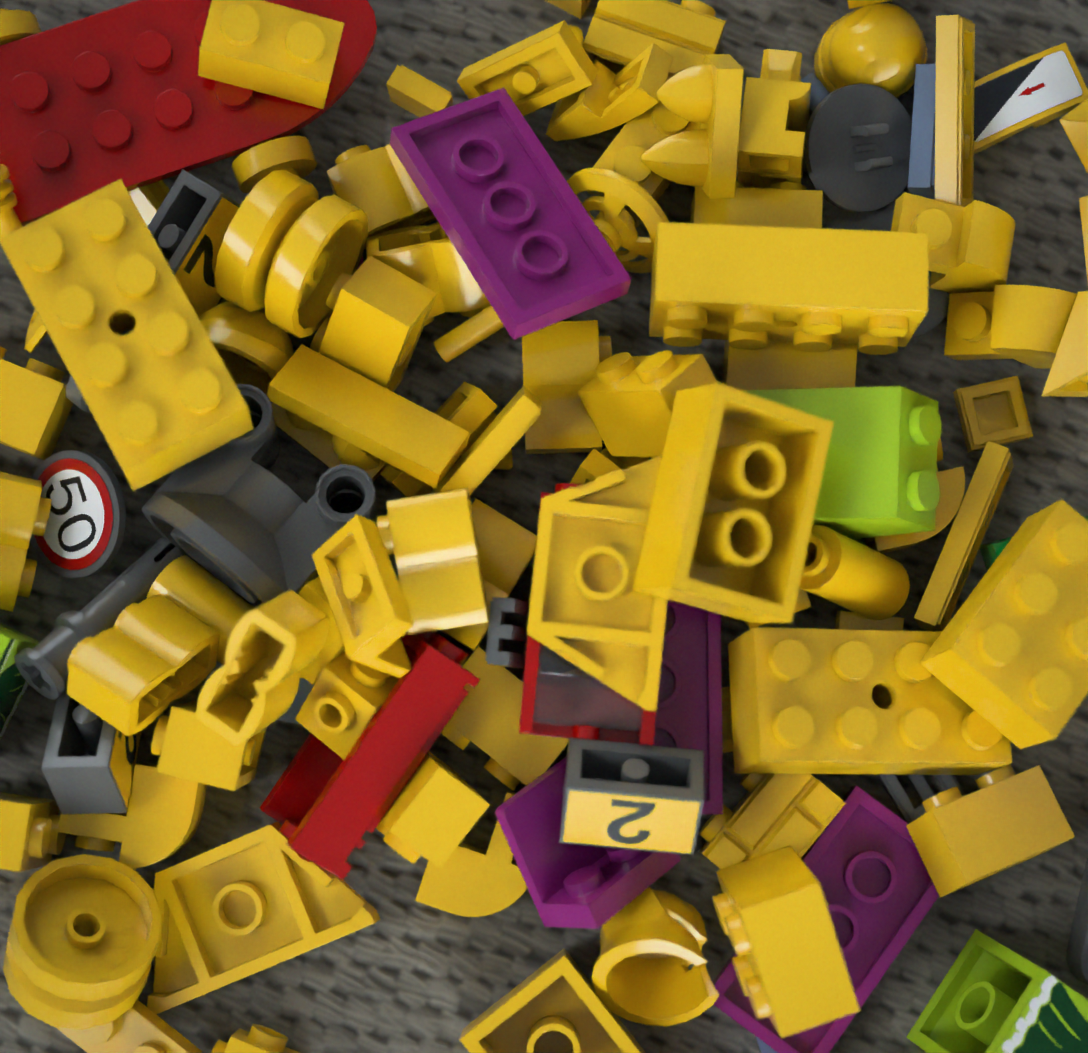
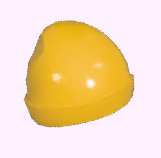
[814,3,927,99]
[199,301,294,396]

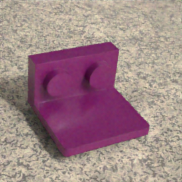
[496,756,681,929]

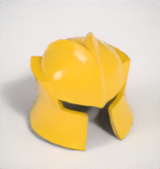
[592,886,719,1027]

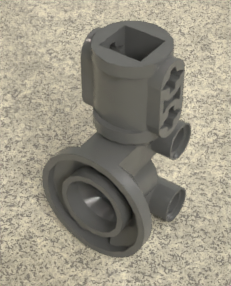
[66,329,377,608]

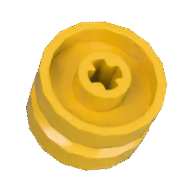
[214,170,368,338]
[3,854,162,1030]

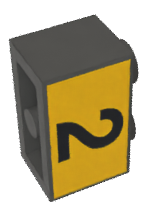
[148,170,240,318]
[41,680,142,814]
[560,738,704,855]

